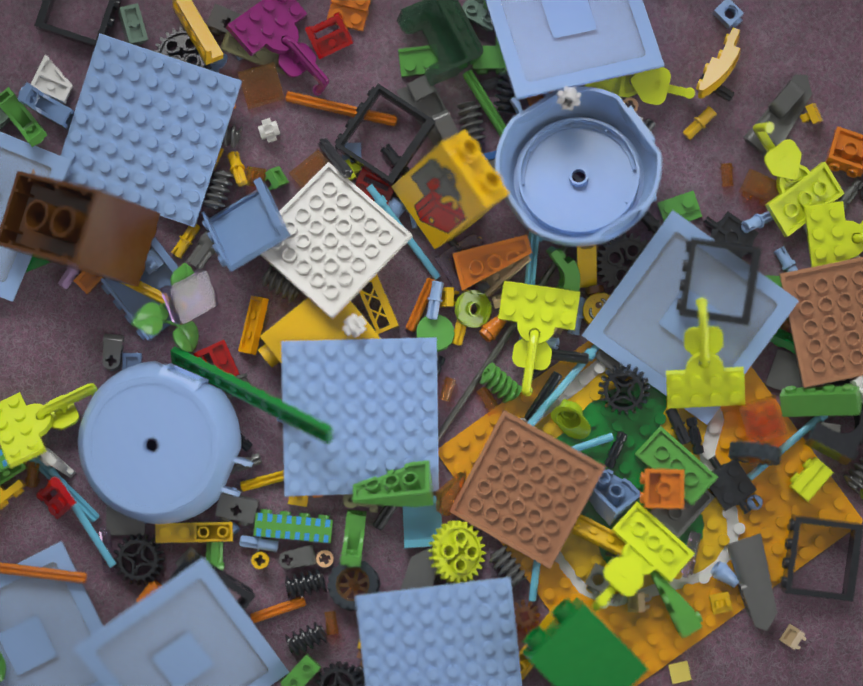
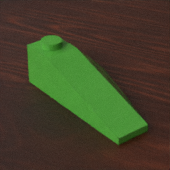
[353,460,434,507]
[650,570,703,638]

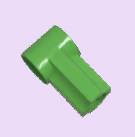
[206,542,225,570]

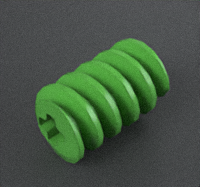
[480,363,522,403]

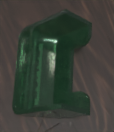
[396,0,483,86]

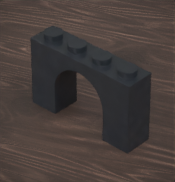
[805,379,863,465]

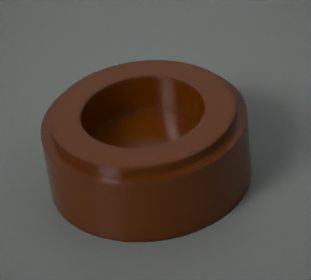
[585,285,605,296]

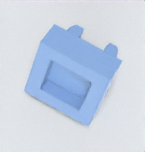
[145,248,165,275]

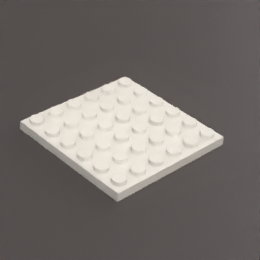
[260,162,412,319]

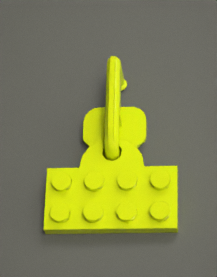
[585,67,695,105]
[753,122,845,237]
[804,201,863,267]
[498,281,580,396]
[666,297,745,409]
[0,383,98,468]
[592,502,695,611]

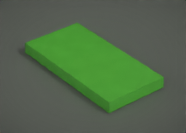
[635,426,718,506]

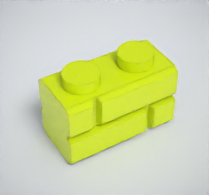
[789,457,834,502]

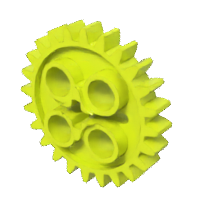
[428,520,486,584]

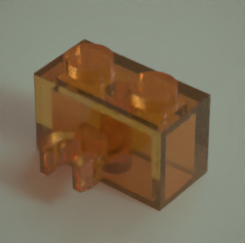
[739,169,779,207]

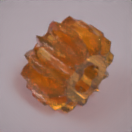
[514,599,541,633]

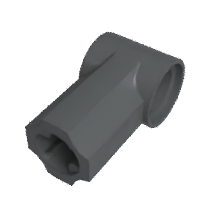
[187,231,216,271]

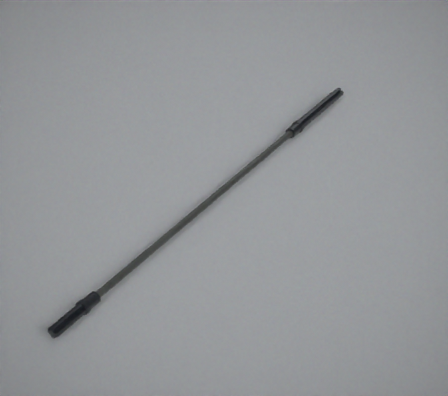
[373,118,656,531]

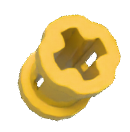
[251,552,270,569]

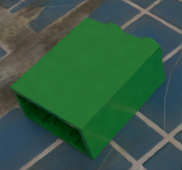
[522,597,648,686]

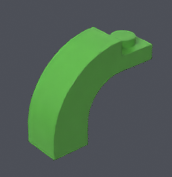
[0,87,47,147]
[546,246,580,292]
[340,509,367,567]

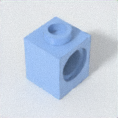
[712,0,744,29]

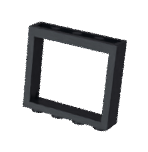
[34,0,121,48]
[334,83,436,186]
[676,237,762,326]
[779,514,863,602]
[167,551,256,611]

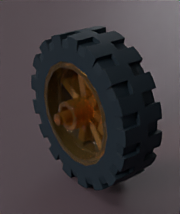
[728,440,782,467]
[327,561,380,612]

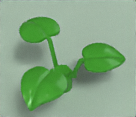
[131,263,199,352]

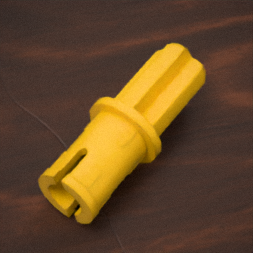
[683,106,717,140]
[227,151,247,187]
[171,224,200,259]

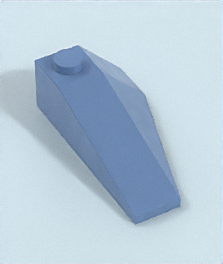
[588,469,640,525]

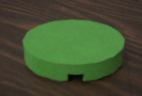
[416,314,454,352]

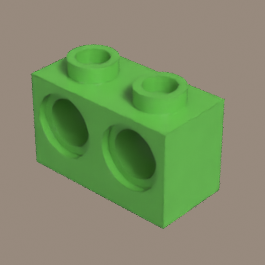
[280,653,322,686]

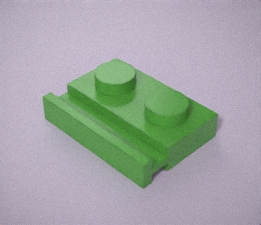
[398,45,439,77]
[657,190,703,222]

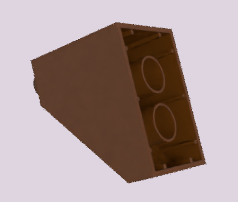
[0,171,160,287]

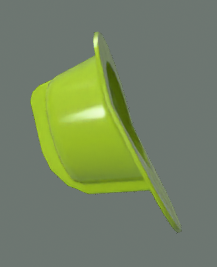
[551,399,591,439]

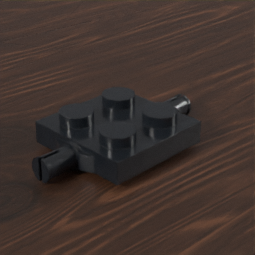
[703,211,759,259]
[708,455,757,514]

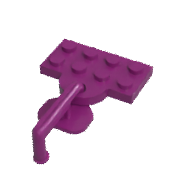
[226,0,329,96]

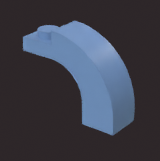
[17,82,75,130]

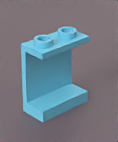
[403,496,442,548]

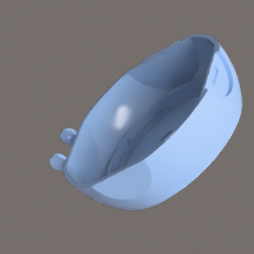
[495,86,662,246]
[78,361,253,524]

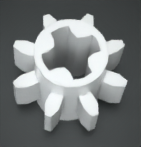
[557,86,581,111]
[258,118,280,143]
[343,314,367,338]

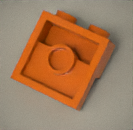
[327,0,371,32]
[825,126,863,178]
[640,469,684,509]

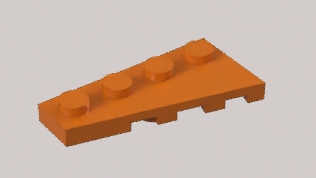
[452,234,532,291]

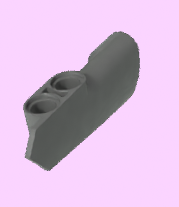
[397,74,459,147]
[743,74,812,157]
[726,533,777,631]
[400,548,436,590]

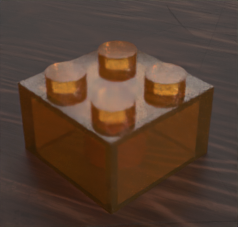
[738,395,788,443]

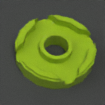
[455,290,492,328]

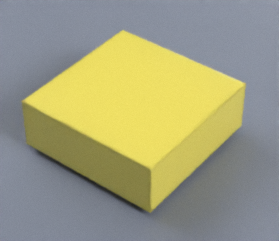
[668,660,692,684]

